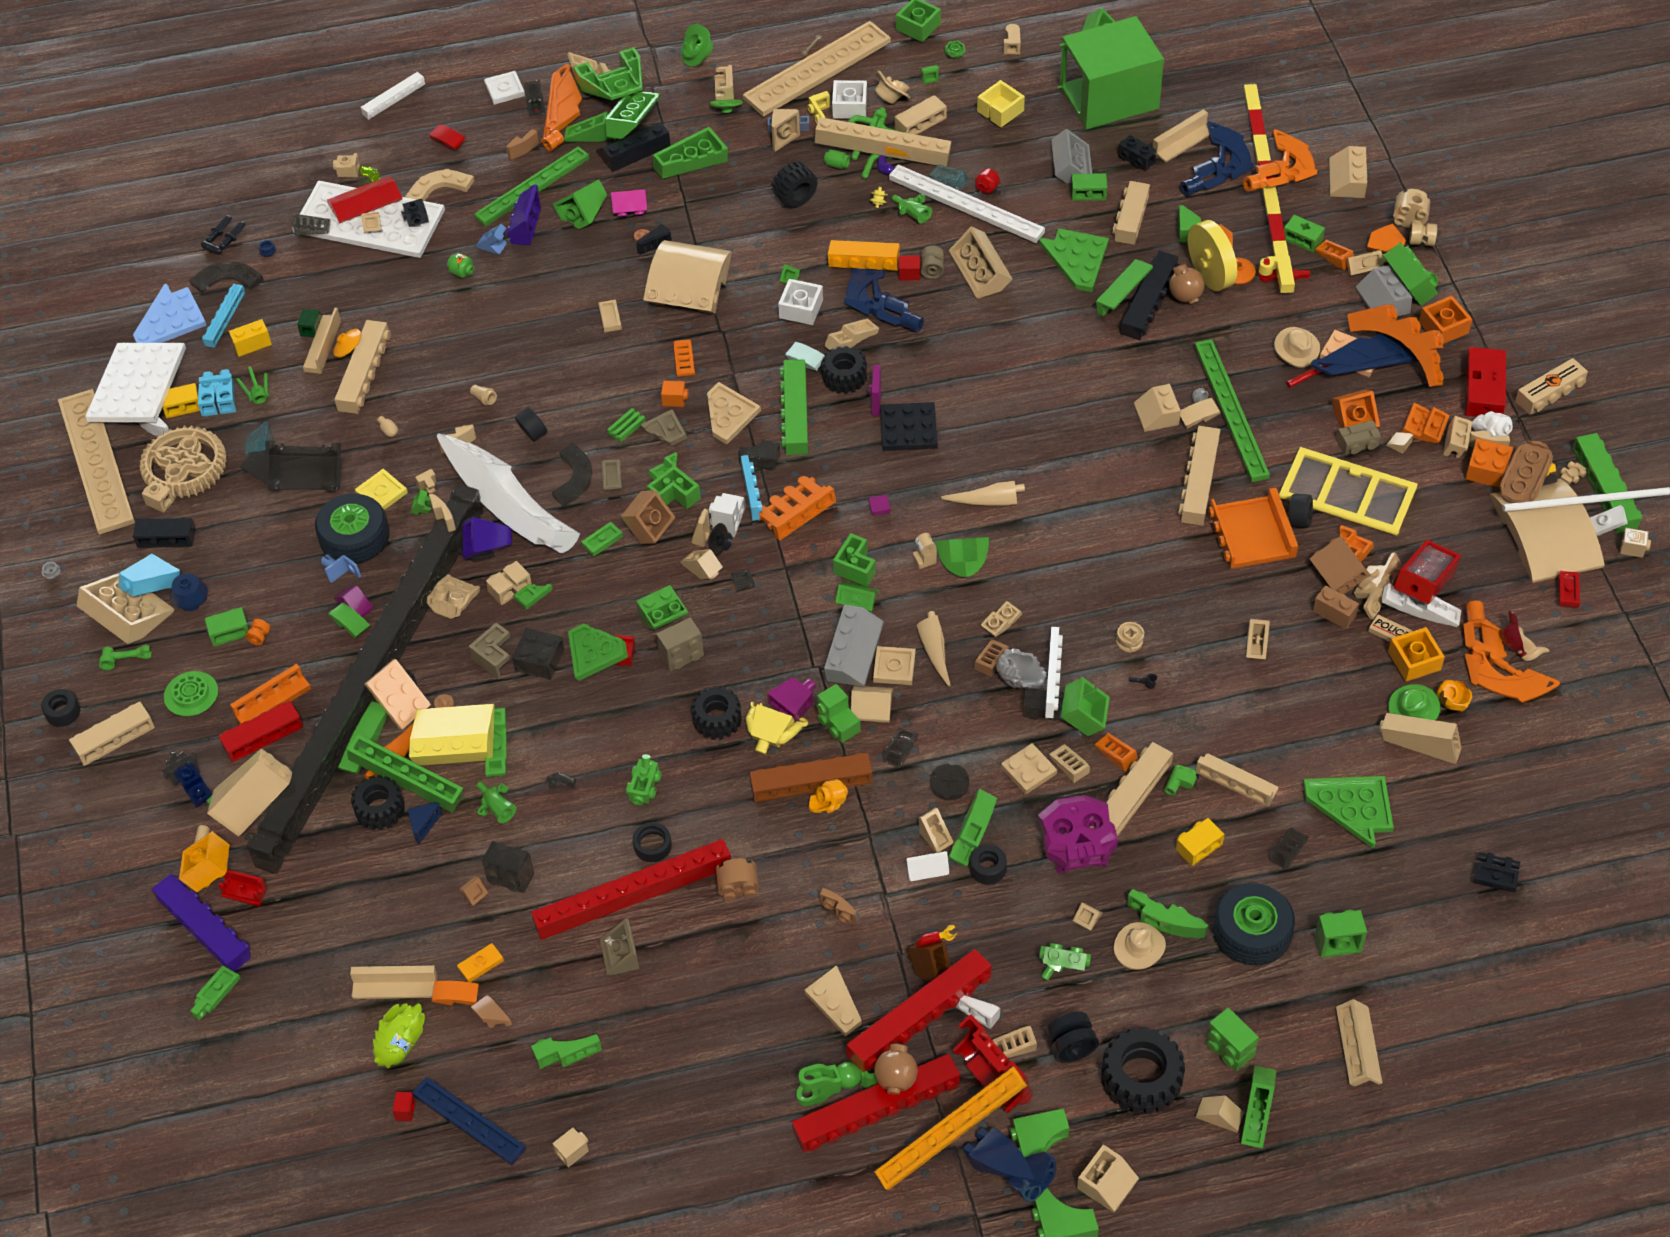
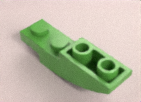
[948,789,997,867]
[1127,889,1208,938]

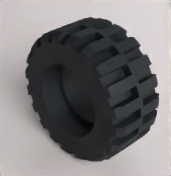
[1101,1027,1185,1114]

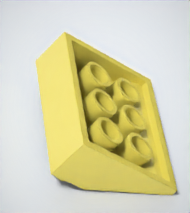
[409,704,495,766]

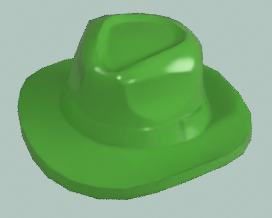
[681,24,713,67]
[1389,684,1441,720]

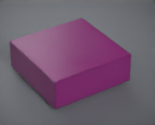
[869,495,890,516]

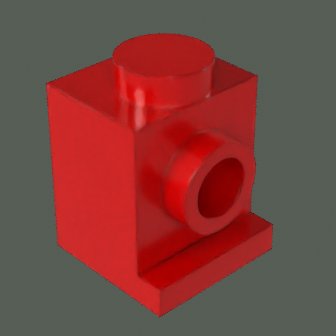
[614,635,636,666]

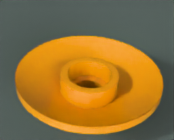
[333,329,361,358]

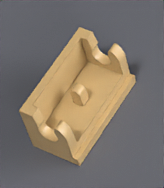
[715,65,734,100]
[1443,416,1472,458]

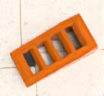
[1315,240,1354,270]
[673,340,695,377]
[1094,733,1138,772]

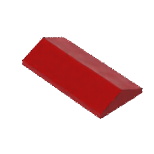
[327,176,403,223]

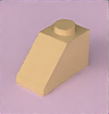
[680,549,723,580]

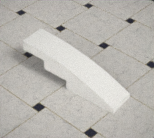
[1382,583,1461,627]

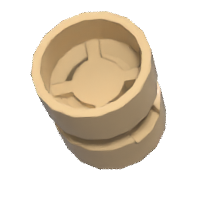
[1409,222,1437,246]

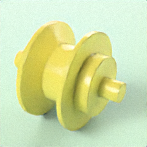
[870,187,888,208]

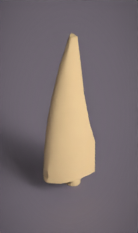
[941,481,1025,506]
[917,611,951,687]

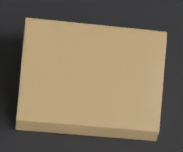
[772,109,800,152]
[851,686,893,723]

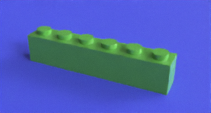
[780,359,808,455]
[1573,433,1642,534]
[347,734,463,813]

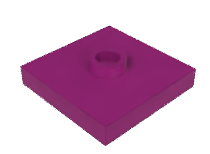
[869,365,881,416]

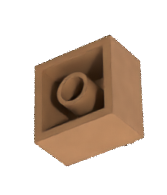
[621,490,676,544]

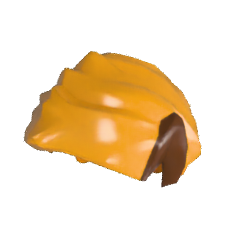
[1437,680,1472,712]

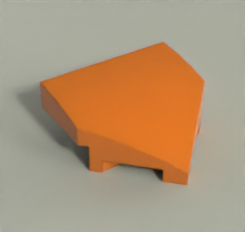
[1367,224,1406,254]

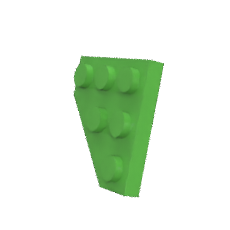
[568,624,628,681]

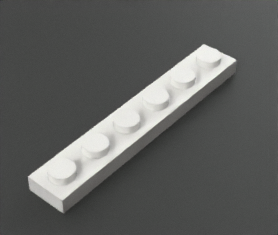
[1045,627,1063,718]

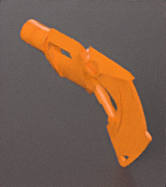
[1243,129,1318,192]
[1463,601,1560,703]

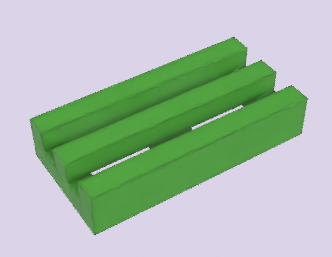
[607,408,646,443]

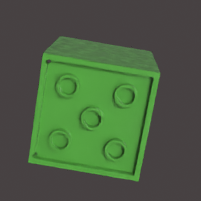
[1057,16,1164,129]

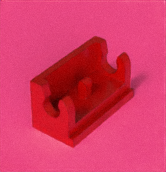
[219,870,267,906]

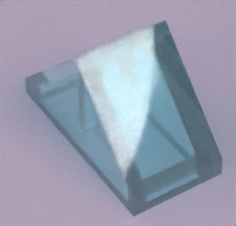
[244,421,274,455]

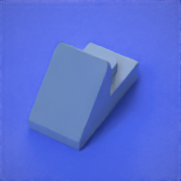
[476,224,507,254]

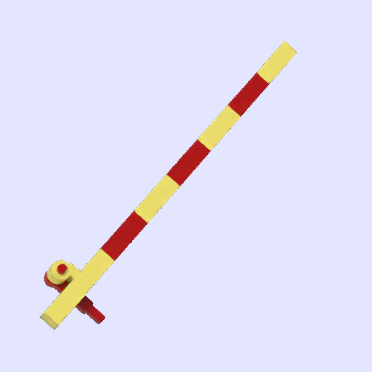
[1244,84,1310,293]

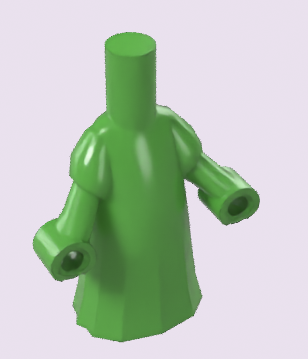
[892,194,932,223]
[476,781,517,824]

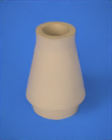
[470,385,497,405]

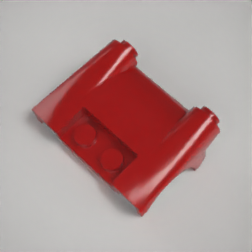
[952,1014,1032,1114]

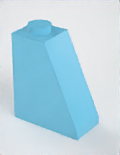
[119,554,180,596]

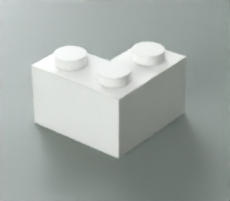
[709,493,745,537]

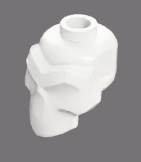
[1472,411,1513,436]

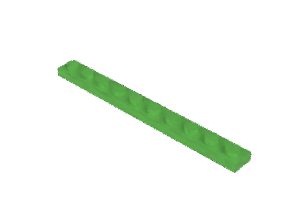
[1195,339,1270,483]

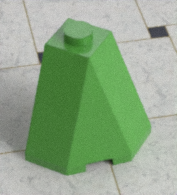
[553,180,607,229]

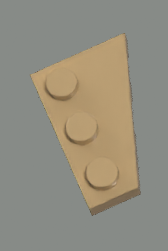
[805,965,862,1037]

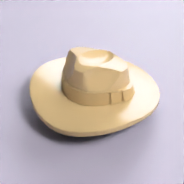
[1114,922,1166,970]

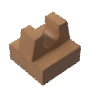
[459,876,488,906]

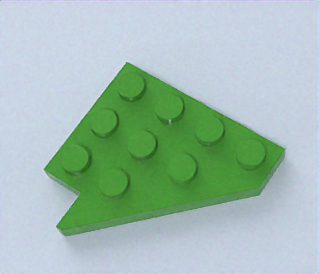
[1039,228,1109,292]
[1303,776,1394,848]

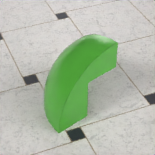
[936,537,989,577]

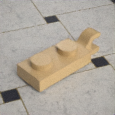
[1346,250,1387,275]

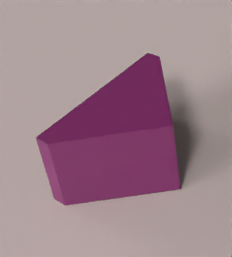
[334,585,373,617]

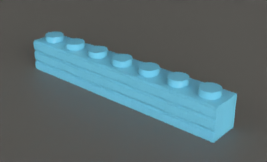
[202,284,245,348]

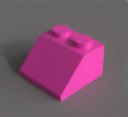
[611,189,647,216]

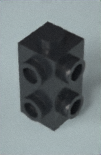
[1118,135,1157,172]

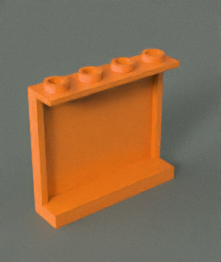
[1208,488,1298,569]

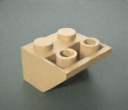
[1077,1145,1139,1213]

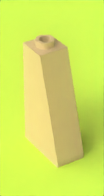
[1379,713,1462,764]

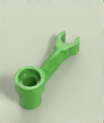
[99,645,152,670]

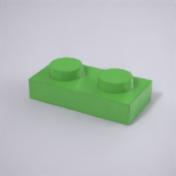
[581,522,623,557]

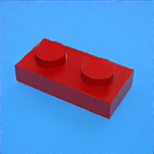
[1558,571,1580,608]

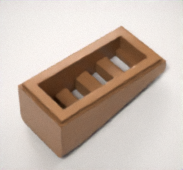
[974,639,1009,677]

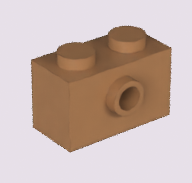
[1313,585,1359,629]

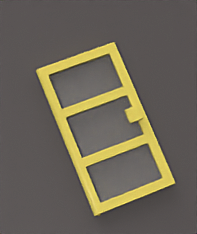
[1279,447,1418,536]

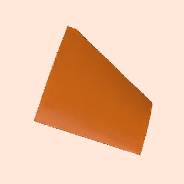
[1339,525,1374,562]

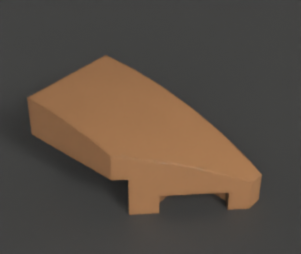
[471,995,512,1028]

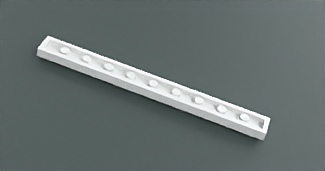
[889,165,1045,243]

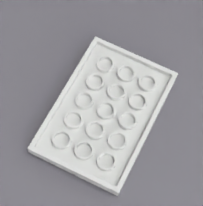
[85,343,186,422]

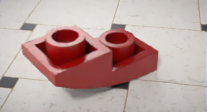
[429,124,466,150]

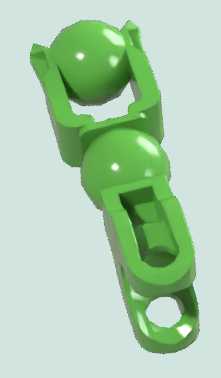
[796,1062,878,1106]

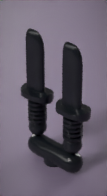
[201,215,245,254]

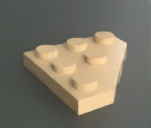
[707,382,761,444]

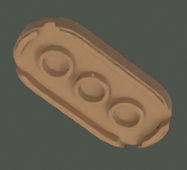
[1500,441,1553,504]

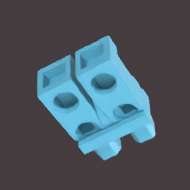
[198,369,236,416]

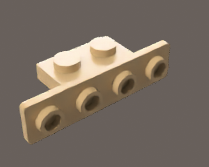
[1354,553,1402,620]

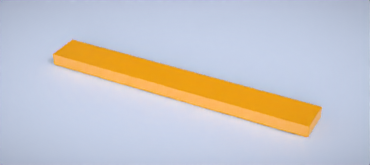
[874,1067,1027,1190]

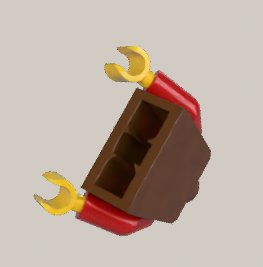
[907,925,957,983]

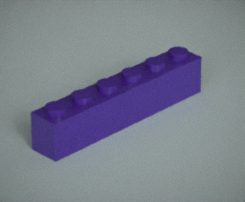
[152,874,251,972]

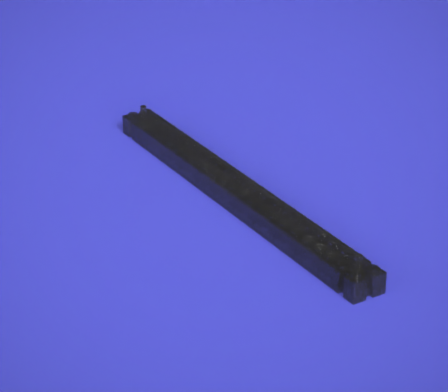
[245,484,484,874]

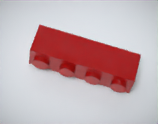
[219,700,303,763]

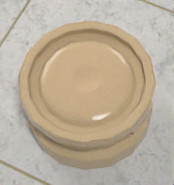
[1116,622,1144,652]

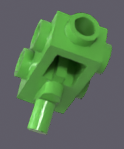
[626,754,662,806]
[1039,943,1091,980]

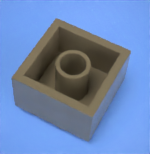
[656,617,704,672]

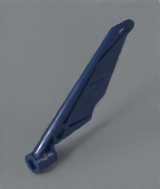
[1311,334,1438,375]

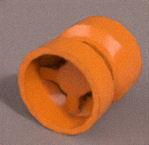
[245,619,271,645]

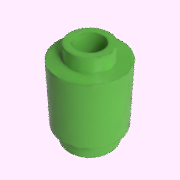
[824,149,850,169]

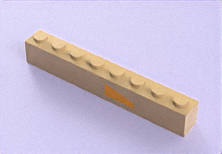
[815,117,951,167]

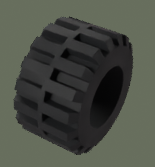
[772,161,818,208]
[822,346,867,394]
[691,686,742,740]
[351,775,405,830]

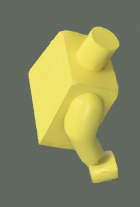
[746,702,808,755]

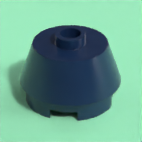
[170,573,208,611]

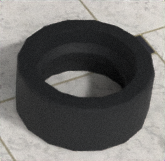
[632,822,672,862]

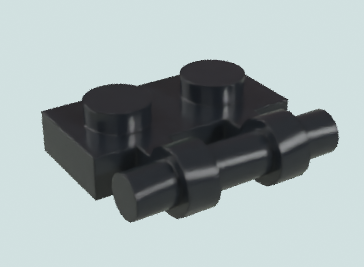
[1473,852,1520,892]

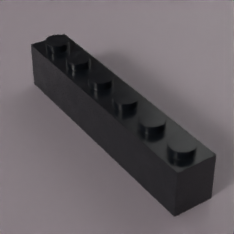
[1121,251,1180,341]

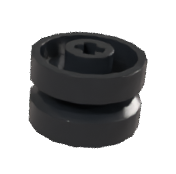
[1045,1012,1099,1063]

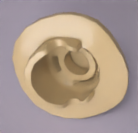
[875,70,911,104]
[1274,327,1320,368]

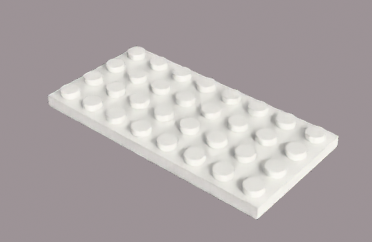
[292,181,445,258]

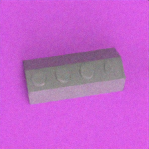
[824,605,884,687]

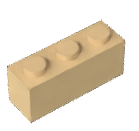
[895,95,947,135]

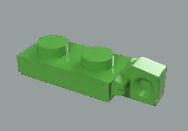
[190,965,241,1020]

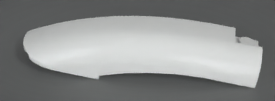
[437,433,580,553]

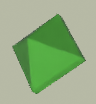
[780,264,800,284]

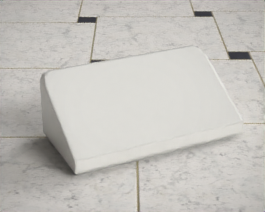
[906,851,949,881]

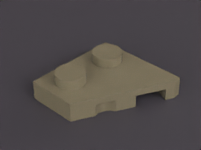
[641,410,688,446]

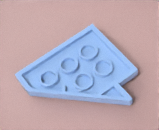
[133,284,207,343]

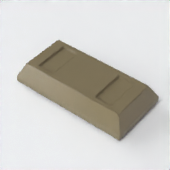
[602,459,622,491]

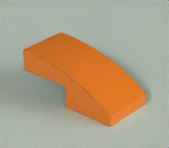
[431,981,479,1006]

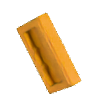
[457,943,504,982]

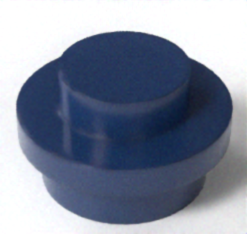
[258,240,276,256]

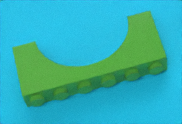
[1009,1109,1099,1237]

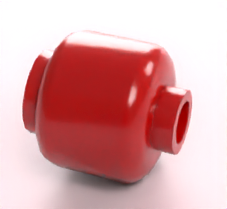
[975,168,1000,194]

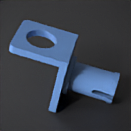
[321,554,361,583]

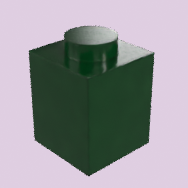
[297,309,322,338]

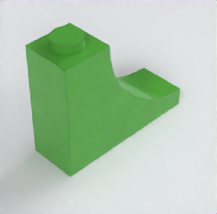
[1241,1066,1276,1149]

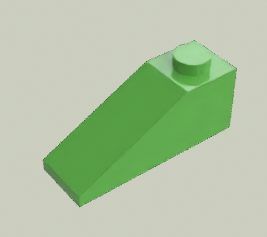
[564,112,612,142]

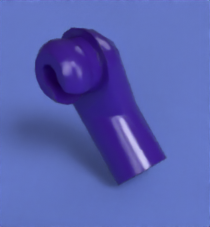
[878,156,895,175]

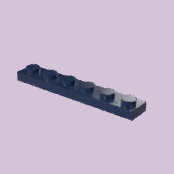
[412,1077,526,1166]

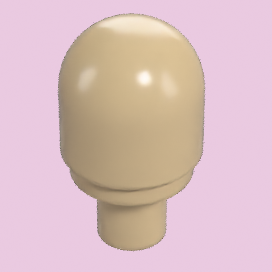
[377,416,398,437]

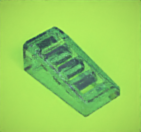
[930,165,968,191]

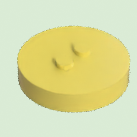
[1188,220,1237,291]

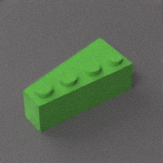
[653,127,728,179]

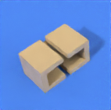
[486,561,532,606]

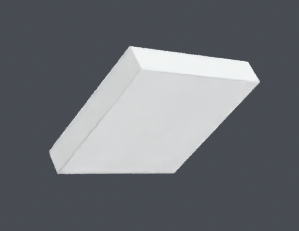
[484,71,525,105]

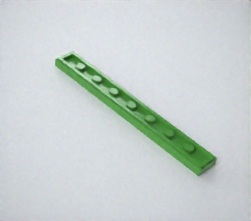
[474,146,589,227]

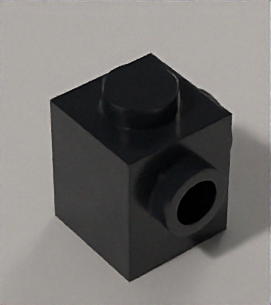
[401,198,429,227]

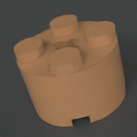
[716,858,759,901]

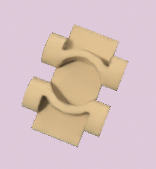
[1560,461,1587,485]

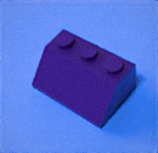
[507,184,541,246]

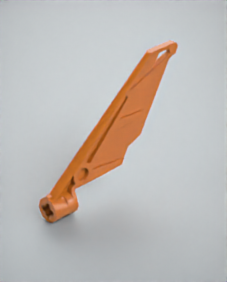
[541,64,582,152]

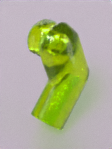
[360,166,380,182]

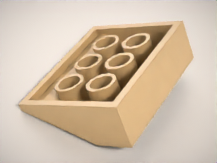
[76,573,174,644]

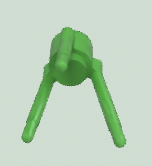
[236,366,269,404]

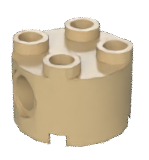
[1393,189,1431,228]

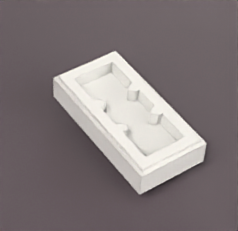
[1590,505,1628,536]

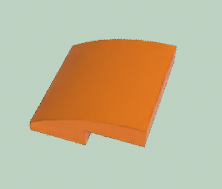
[1401,403,1450,443]

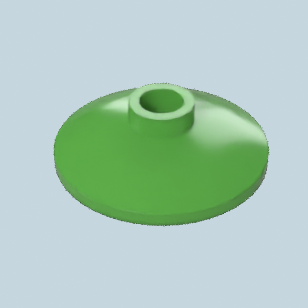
[710,99,743,113]

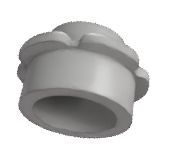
[1192,388,1209,403]
[42,562,60,579]

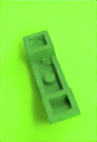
[485,708,507,777]

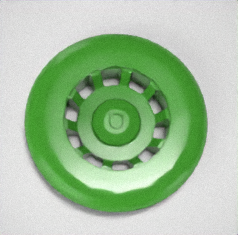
[164,671,218,716]

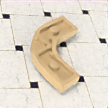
[405,169,474,201]

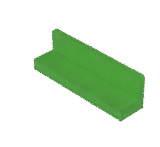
[1096,259,1153,316]

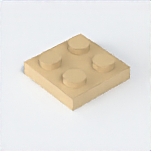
[873,646,916,685]
[1001,743,1057,794]

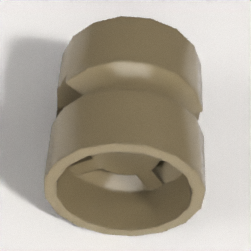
[921,246,944,279]

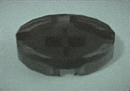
[930,763,969,801]

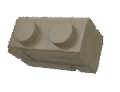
[1336,420,1381,455]

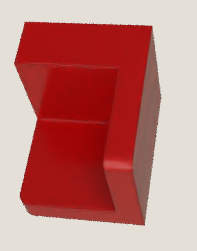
[899,256,920,281]

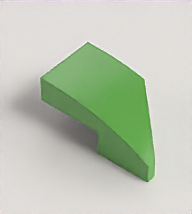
[649,452,678,480]

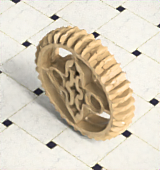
[140,425,227,499]

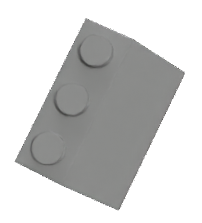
[1052,129,1092,184]
[1355,265,1412,317]

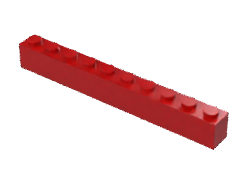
[531,839,731,940]

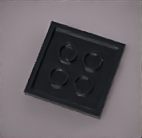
[880,402,938,451]

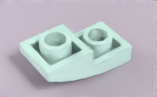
[785,342,825,370]

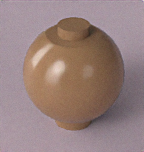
[1169,263,1205,304]
[874,1044,918,1095]

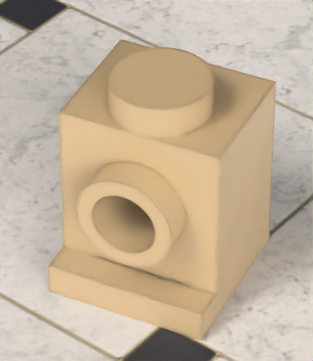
[333,153,360,177]

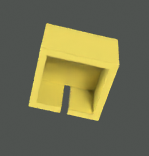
[977,80,1025,127]

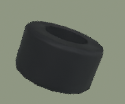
[515,406,548,442]
[1289,493,1313,528]
[41,689,80,727]
[970,844,1007,885]

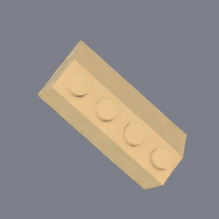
[949,226,1012,298]

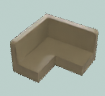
[469,622,511,679]

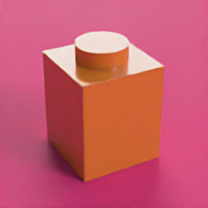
[661,381,689,407]

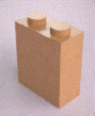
[1310,536,1370,594]

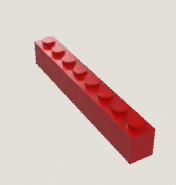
[846,949,992,1073]
[792,1054,960,1153]

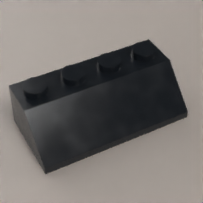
[596,122,671,172]

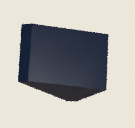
[408,802,442,844]

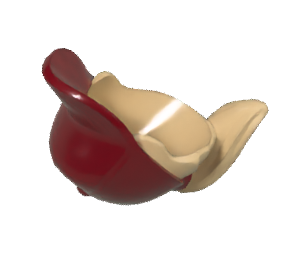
[1501,610,1549,661]

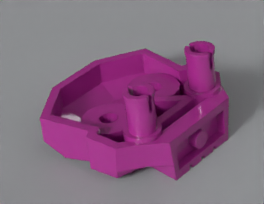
[1038,795,1118,874]

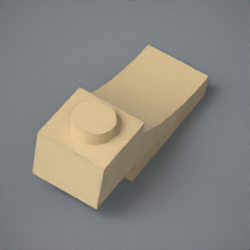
[825,318,879,350]

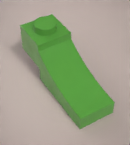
[531,1034,602,1069]

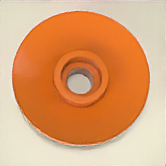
[1234,257,1256,285]

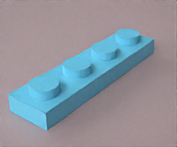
[741,455,762,521]

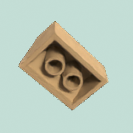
[1329,146,1367,198]

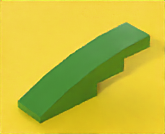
[338,702,388,775]

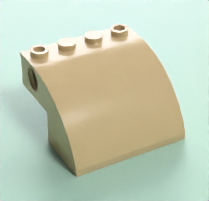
[643,240,732,314]

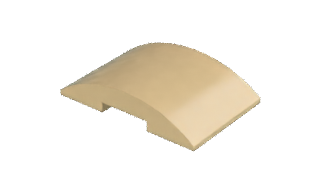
[1489,479,1605,583]

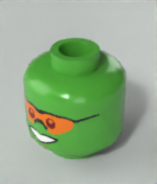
[447,253,474,278]

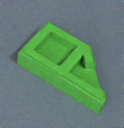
[513,584,553,610]

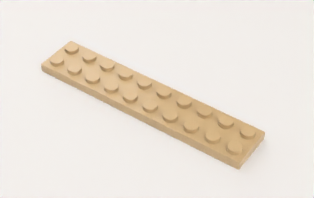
[743,21,891,117]
[58,389,135,535]

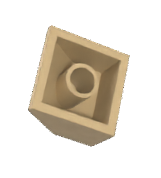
[1134,384,1181,432]

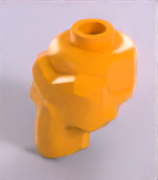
[809,779,848,813]

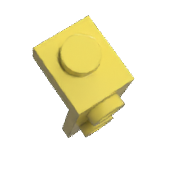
[807,91,830,124]

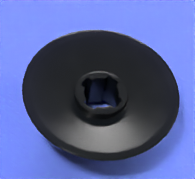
[709,523,732,556]

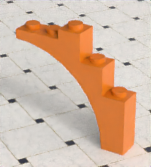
[1347,305,1444,387]

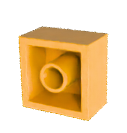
[1388,627,1445,682]
[179,831,230,892]

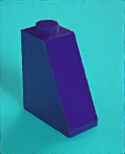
[463,517,512,559]

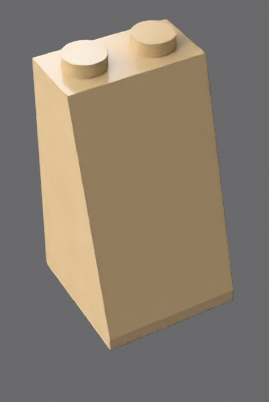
[207,749,292,837]

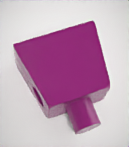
[768,678,816,723]

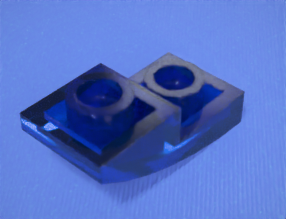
[174,762,212,808]

